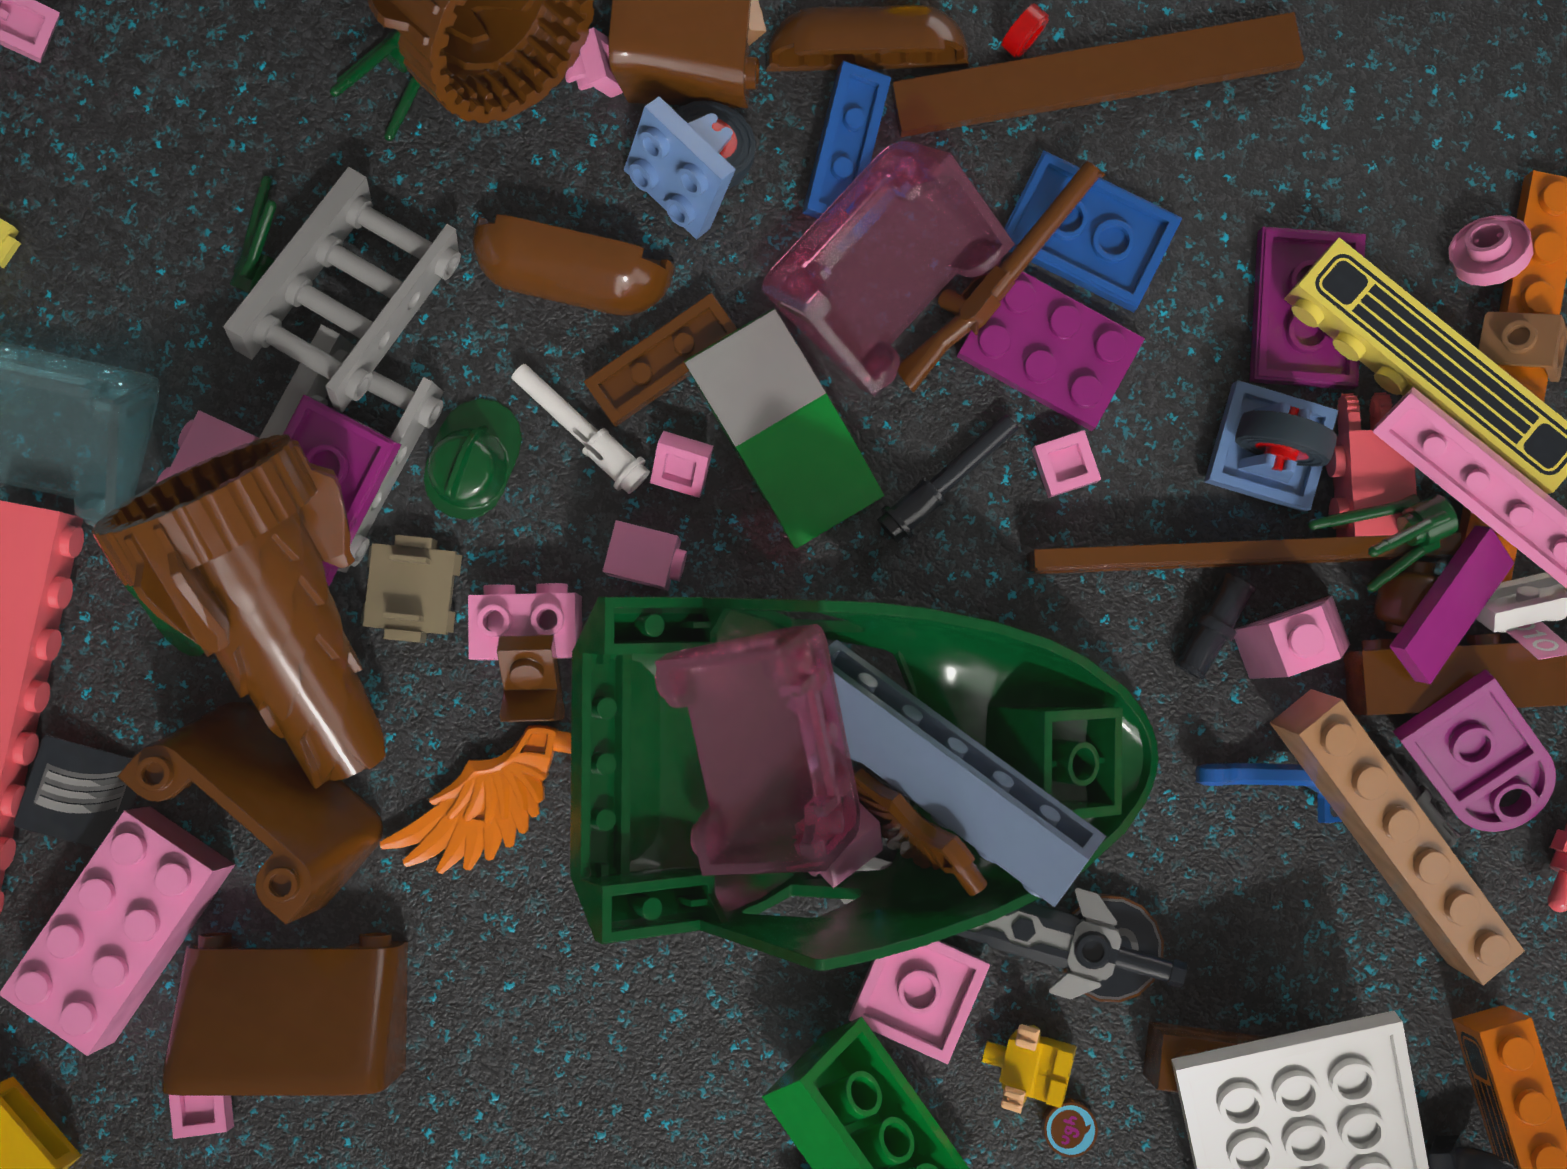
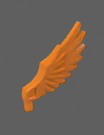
[380,724,571,874]

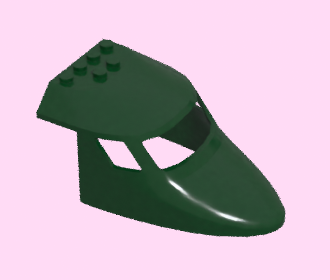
[570,597,1159,971]

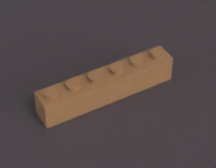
[1270,689,1525,986]

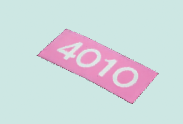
[1506,622,1567,660]

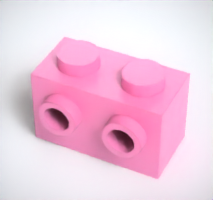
[468,583,582,661]

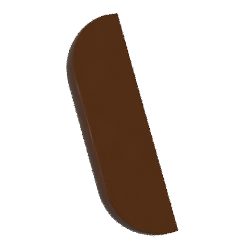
[766,5,969,72]
[473,214,675,316]

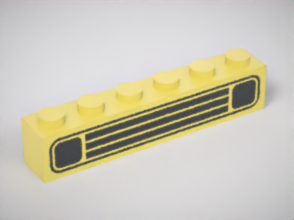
[1284,237,1567,494]

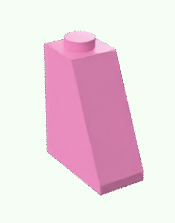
[1234,595,1350,679]

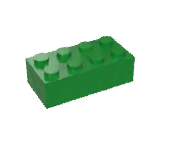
[762,1016,970,1169]

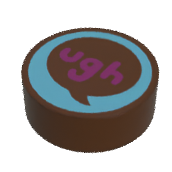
[1041,1098,1098,1157]

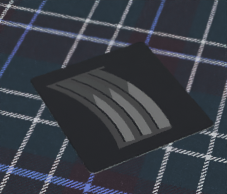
[14,735,137,848]

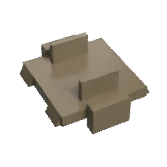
[360,535,462,643]

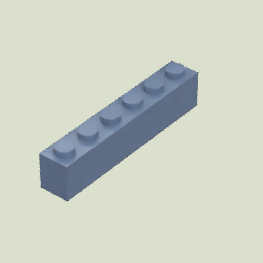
[786,640,1106,907]

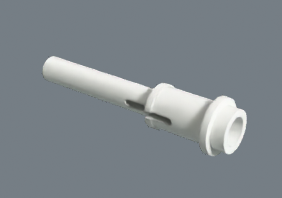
[512,364,650,494]

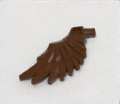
[806,738,988,896]

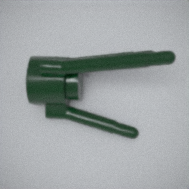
[330,29,421,141]
[229,176,277,294]
[1308,494,1458,592]

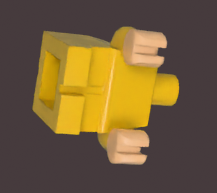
[982,1024,1077,1114]

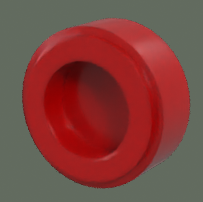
[1001,3,1049,58]

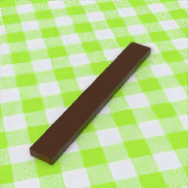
[891,12,1304,137]
[1026,532,1462,575]

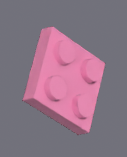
[848,940,990,1064]

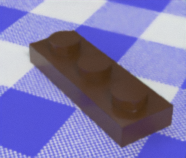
[583,293,737,427]

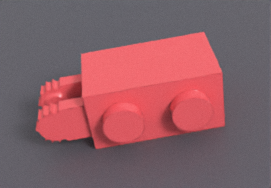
[1326,392,1417,537]

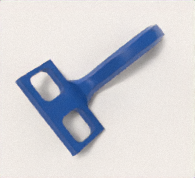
[1196,763,1342,823]

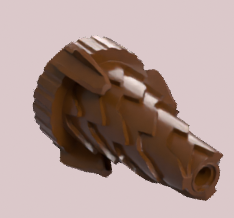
[367,0,595,123]
[91,434,386,789]

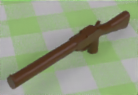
[894,161,1105,393]

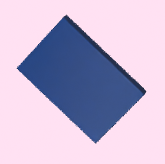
[996,151,1182,313]

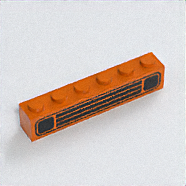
[1452,1005,1567,1169]

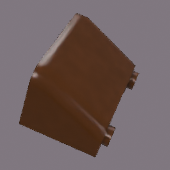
[609,0,760,108]
[117,702,383,924]
[162,932,408,1096]

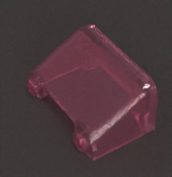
[762,141,1015,396]
[655,624,861,876]

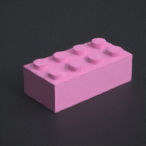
[0,806,235,1056]

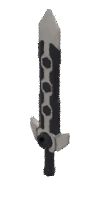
[841,857,1187,999]

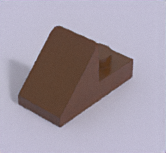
[497,635,565,722]

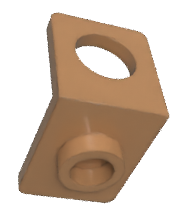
[1478,312,1567,382]

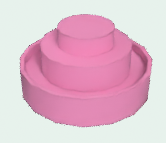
[1449,215,1534,286]

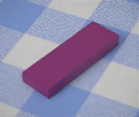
[1389,526,1514,684]

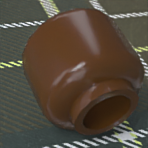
[1374,560,1440,634]

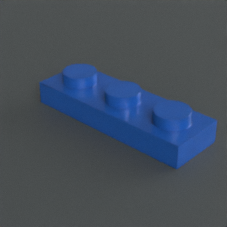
[802,61,891,229]

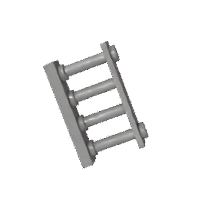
[223,167,461,413]
[259,324,444,573]

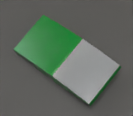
[683,308,885,549]

